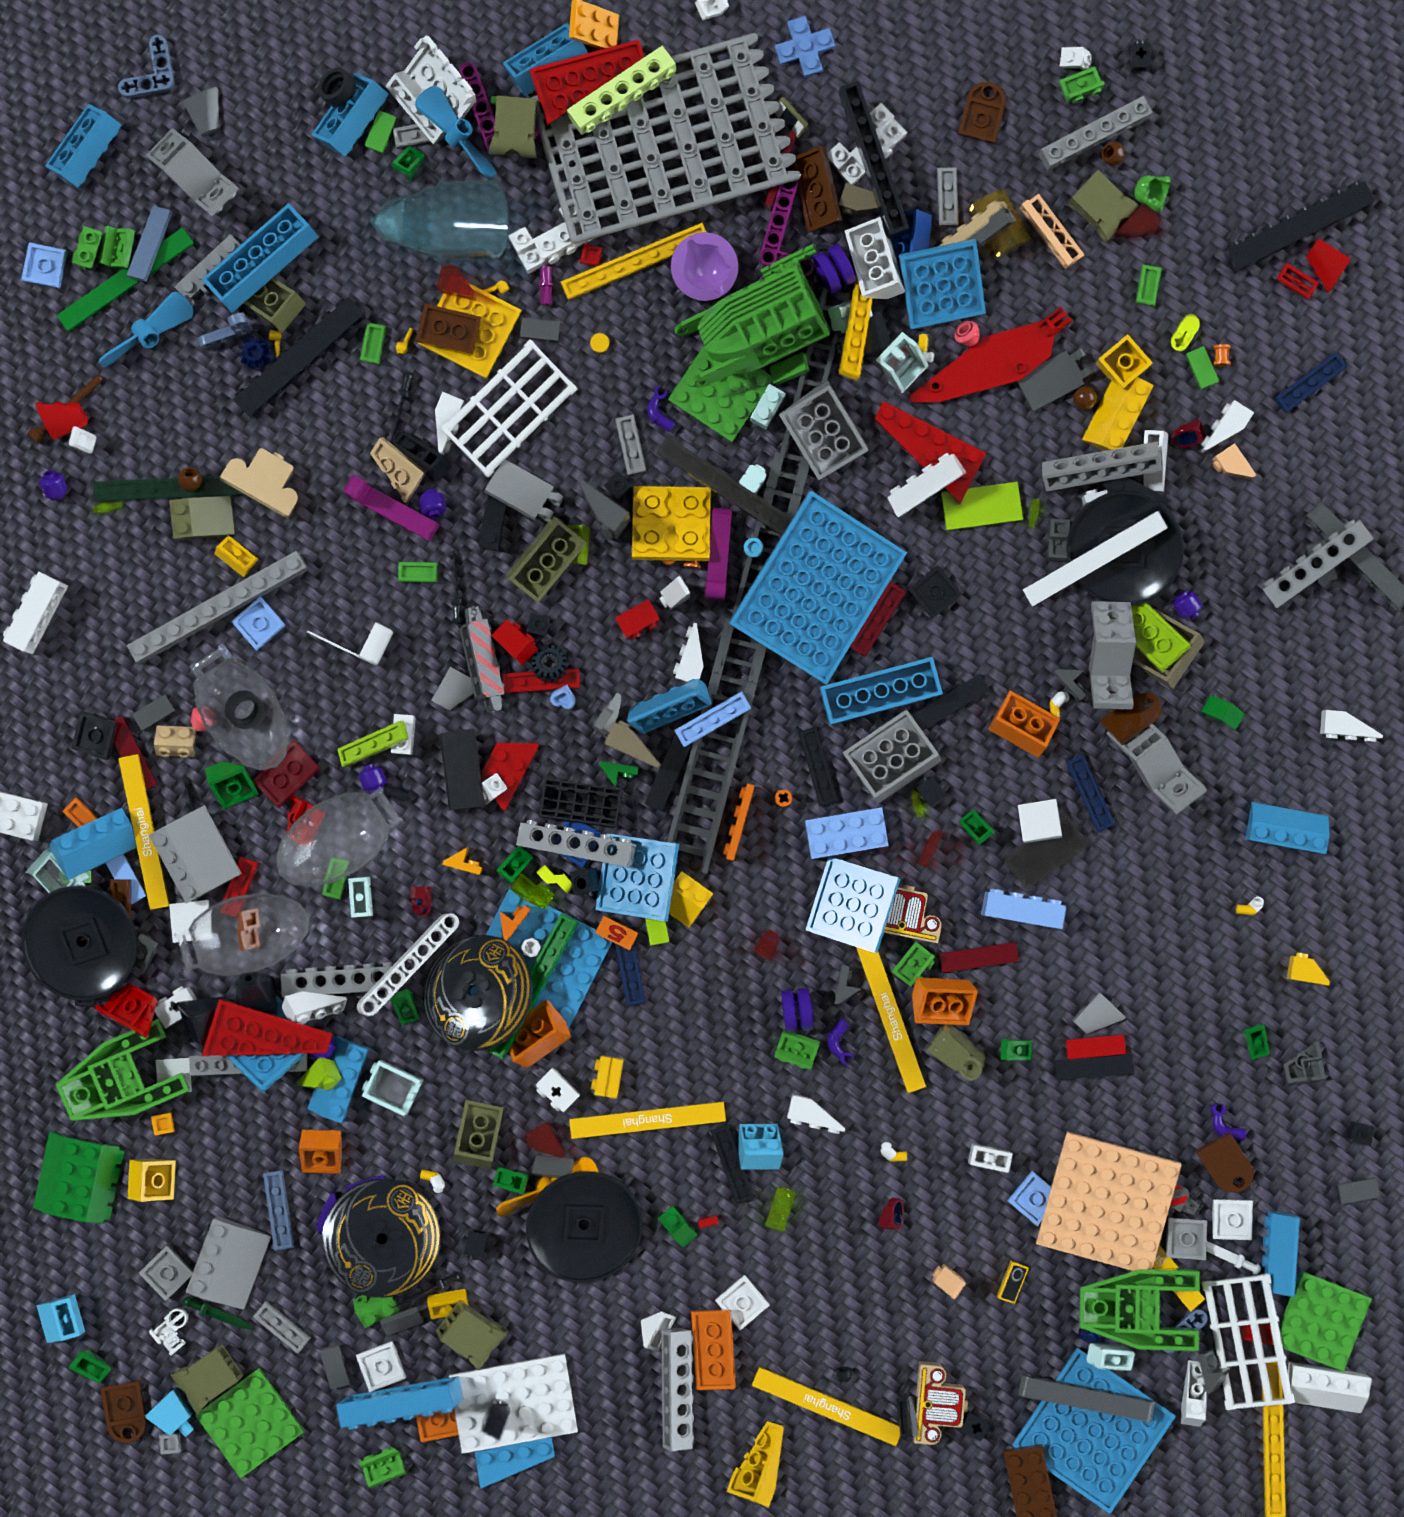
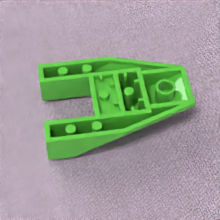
[56,1019,191,1121]
[1080,1268,1199,1351]

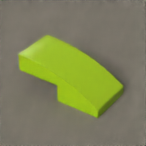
[645,918,669,946]

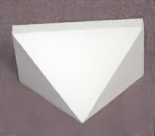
[641,1312,676,1352]

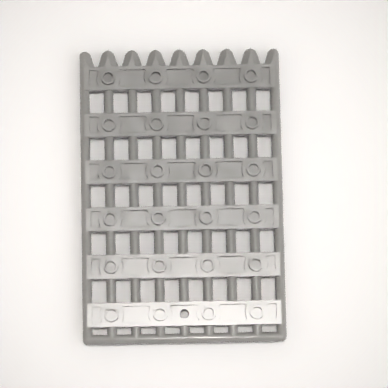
[531,33,801,244]

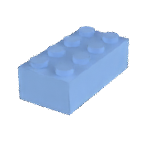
[805,808,889,859]
[981,889,1066,929]

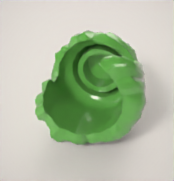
[1134,175,1170,212]

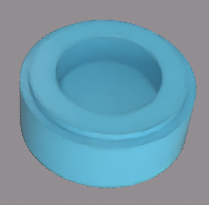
[744,538,763,558]

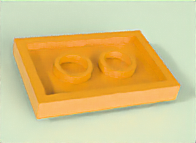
[569,0,619,50]

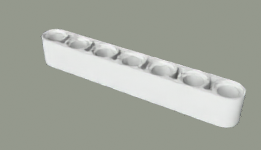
[357,913,459,1016]

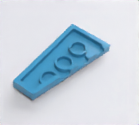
[475,1437,555,1489]

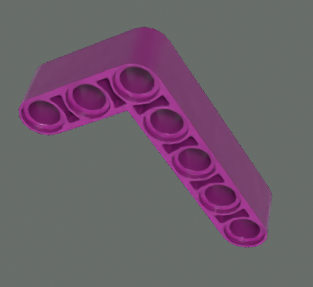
[459,62,540,156]
[759,180,814,279]
[343,474,440,541]
[705,507,732,603]

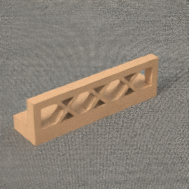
[1020,194,1084,269]

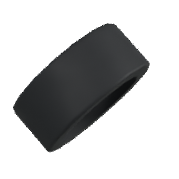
[318,68,356,107]
[224,690,264,729]

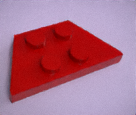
[480,743,539,811]
[94,983,158,1038]

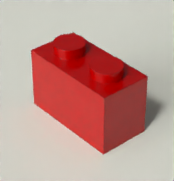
[615,599,660,640]
[491,619,538,665]

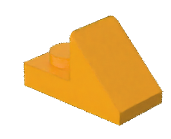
[442,847,483,875]

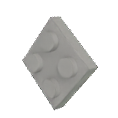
[1166,1218,1207,1260]
[139,1245,193,1301]

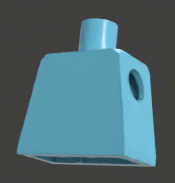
[145,1387,194,1437]

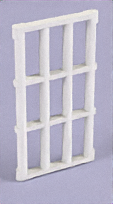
[440,340,578,478]
[1201,1274,1295,1410]

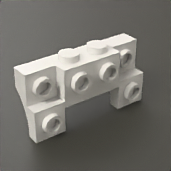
[827,103,907,185]
[508,206,595,274]

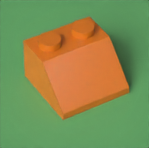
[299,1129,342,1174]

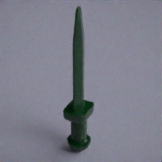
[183,1296,254,1330]

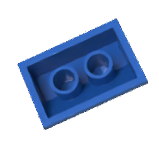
[890,210,932,272]

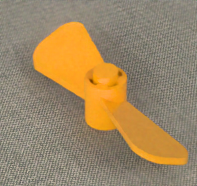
[496,1157,598,1217]

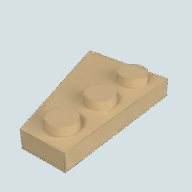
[370,437,427,503]

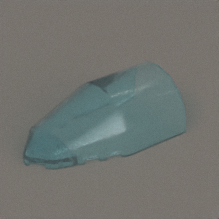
[370,180,509,260]

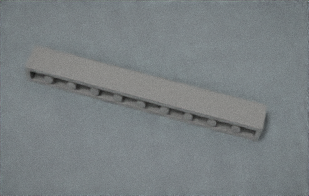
[127,551,309,664]

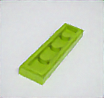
[338,721,409,768]

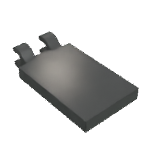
[1017,348,1094,412]

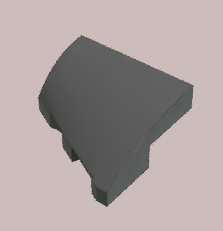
[182,87,220,138]
[1283,1041,1326,1086]

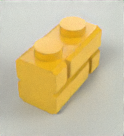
[591,1055,624,1098]

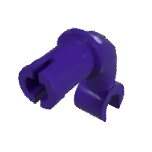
[647,386,675,432]
[827,1019,854,1065]
[1210,1103,1247,1140]

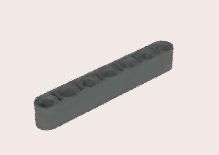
[1305,503,1404,611]
[1018,1375,1155,1422]

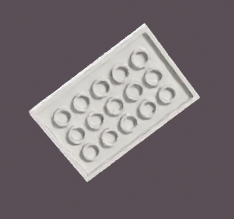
[449,1353,578,1454]

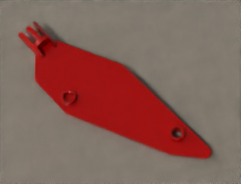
[910,306,1073,403]

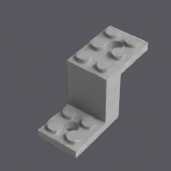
[146,128,239,216]
[1089,601,1136,709]
[1106,724,1207,814]

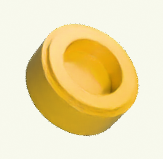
[590,333,610,353]

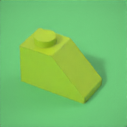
[297,1057,342,1091]

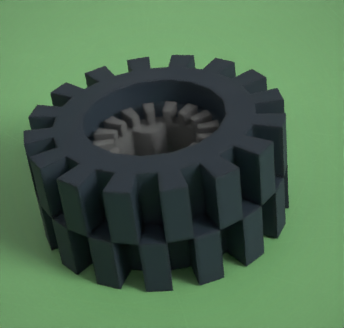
[532,645,568,683]

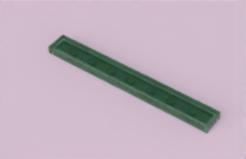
[94,476,245,502]

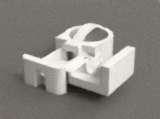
[149,1307,188,1356]

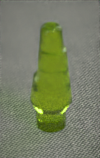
[1029,498,1040,528]
[93,502,123,513]
[911,789,925,818]

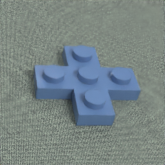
[775,16,835,78]

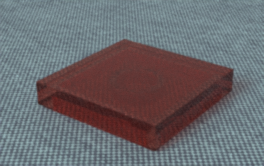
[917,830,943,868]

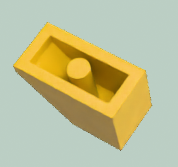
[1287,953,1330,985]

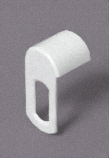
[307,622,393,665]

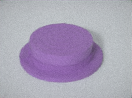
[671,232,738,301]

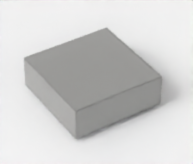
[159,1432,181,1455]

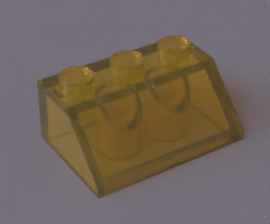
[970,189,1032,258]

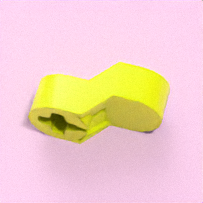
[1171,314,1200,351]
[537,865,573,893]

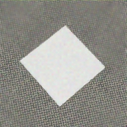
[156,1058,192,1092]

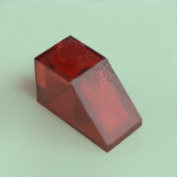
[1115,203,1161,238]
[436,264,476,301]
[752,929,781,961]
[525,1121,567,1158]

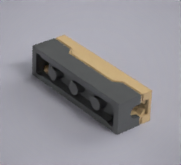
[940,201,1016,250]

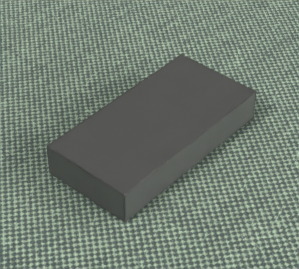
[520,318,561,342]
[132,694,176,731]
[532,1155,574,1178]
[1337,1177,1380,1204]
[380,1307,424,1336]

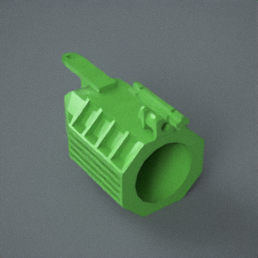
[675,244,830,388]

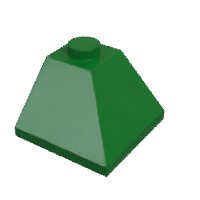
[205,761,259,809]

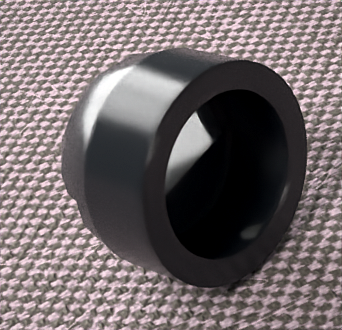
[836,1367,852,1383]

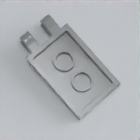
[484,459,563,522]

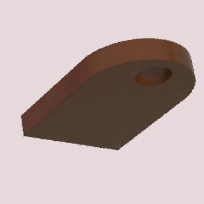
[957,82,1005,144]
[1099,693,1162,745]
[1196,1131,1254,1193]
[100,1380,147,1443]

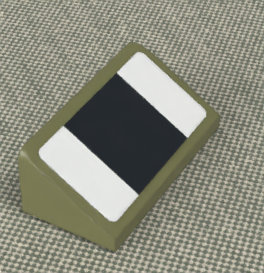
[773,97,808,139]

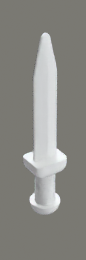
[1206,1241,1261,1274]

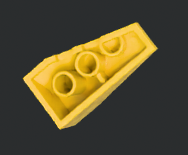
[726,1421,784,1508]

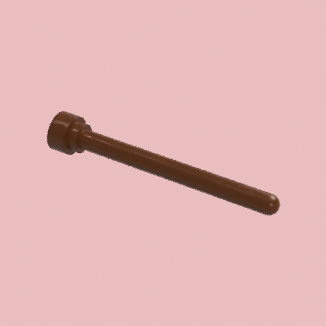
[28,375,103,444]

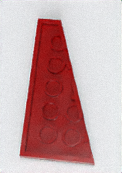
[529,40,644,126]
[874,401,986,504]
[202,999,333,1056]

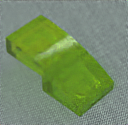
[510,873,554,909]
[765,1186,796,1232]

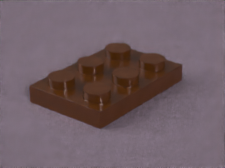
[416,303,482,355]

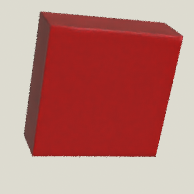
[580,244,603,267]
[698,1214,718,1228]

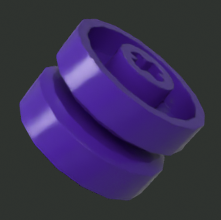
[812,243,856,294]
[781,988,814,1033]

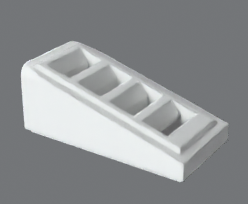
[69,426,96,454]

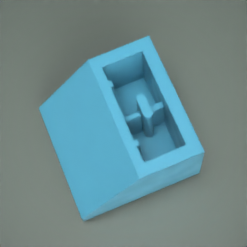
[739,1124,783,1170]
[36,1294,85,1343]

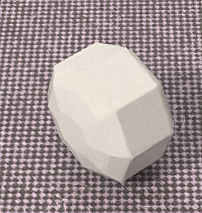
[521,938,541,957]

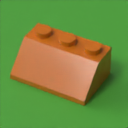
[988,690,1060,758]
[912,978,978,1025]
[509,999,571,1068]

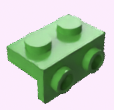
[1059,66,1105,103]
[72,226,103,270]
[99,226,135,268]
[891,941,935,987]
[774,1029,820,1070]
[353,1295,400,1328]
[359,1447,406,1489]

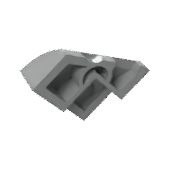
[431,667,474,711]
[592,693,621,735]
[1072,993,1126,1034]

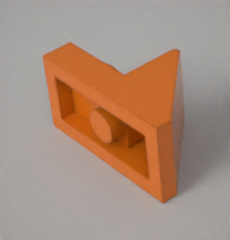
[500,905,532,941]

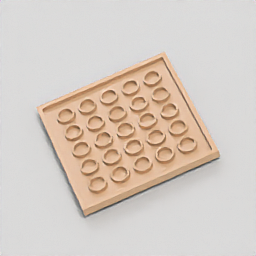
[1036,1132,1182,1271]

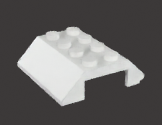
[385,35,476,144]

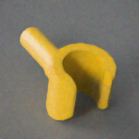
[483,281,510,294]
[396,328,414,354]
[269,330,282,358]

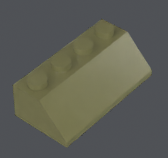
[505,516,587,603]

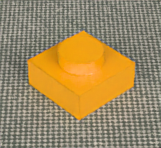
[151,1112,175,1136]

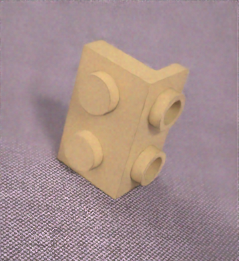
[154,726,197,758]

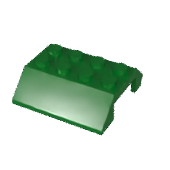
[33,1131,125,1223]

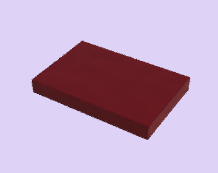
[252,740,321,808]

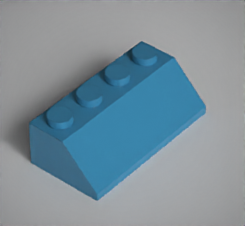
[503,23,588,96]
[311,73,389,156]
[45,104,121,188]
[627,679,712,734]
[1245,802,1330,854]
[49,808,137,881]
[307,1035,370,1123]
[1260,1211,1300,1297]

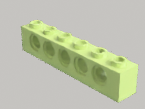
[567,46,676,135]

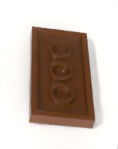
[792,145,842,233]
[1003,1444,1058,1517]

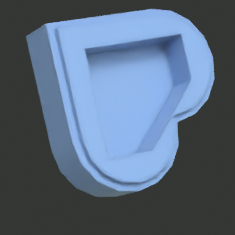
[550,685,576,709]

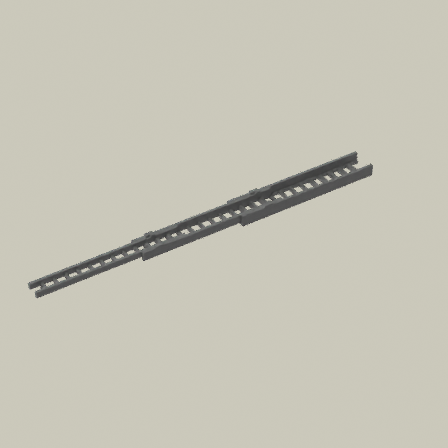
[667,287,850,874]

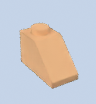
[1212,443,1256,480]
[932,1264,966,1299]

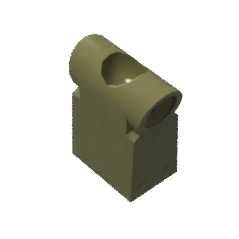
[489,96,537,158]
[1068,170,1140,242]
[926,1024,986,1081]
[436,1300,509,1370]
[170,1343,244,1414]

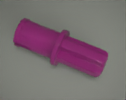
[538,266,554,306]

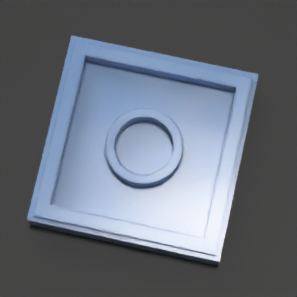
[21,243,68,289]
[231,596,286,651]
[1007,1171,1051,1226]

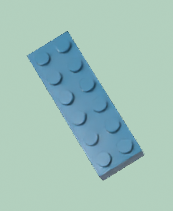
[202,203,318,313]
[819,657,943,725]
[336,1376,463,1430]

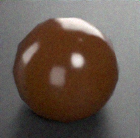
[1101,141,1126,166]
[1073,386,1097,410]
[177,467,202,492]

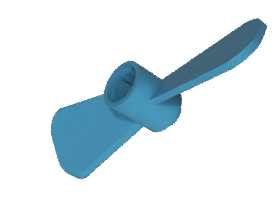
[415,86,496,178]
[99,292,193,367]

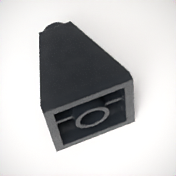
[835,312,891,357]
[235,972,277,1014]
[176,996,236,1050]

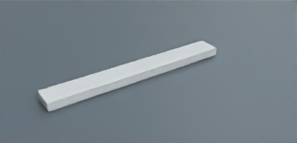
[1023,511,1168,606]

